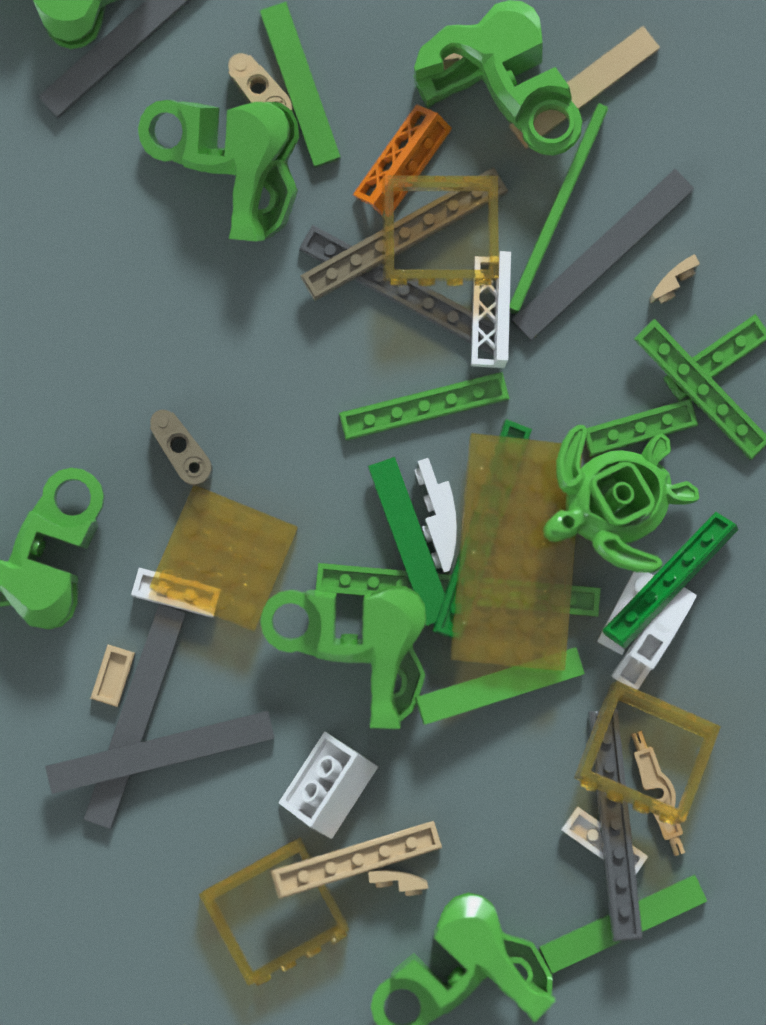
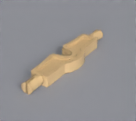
[631,731,685,856]

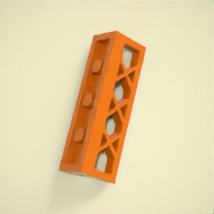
[353,104,452,219]

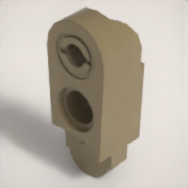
[150,410,213,486]

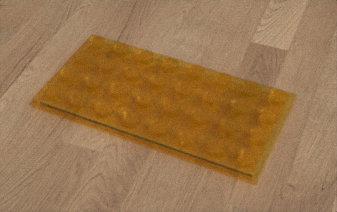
[450,433,582,671]

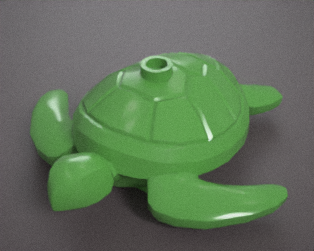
[543,425,699,573]

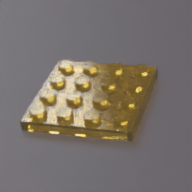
[149,486,298,632]

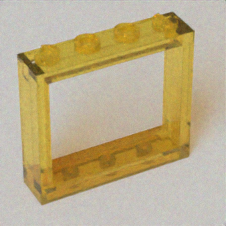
[382,176,499,286]
[573,681,721,826]
[199,837,350,986]

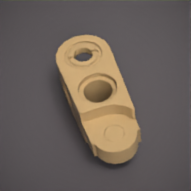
[228,53,292,110]

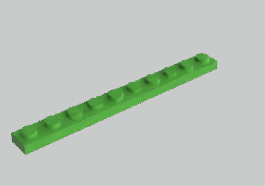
[316,563,601,617]

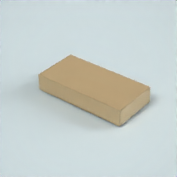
[90,645,136,707]

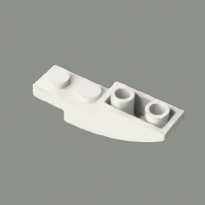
[414,458,457,574]
[611,587,697,692]

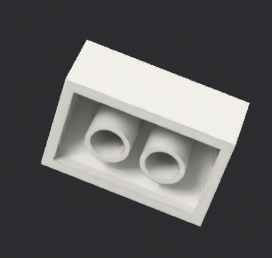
[279,731,378,839]

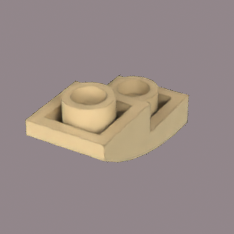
[649,254,700,304]
[368,869,428,896]

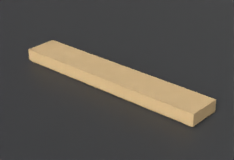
[510,26,660,149]
[271,821,442,899]

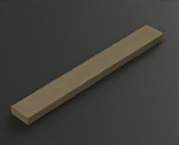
[300,167,508,302]

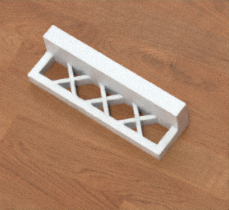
[471,251,511,368]

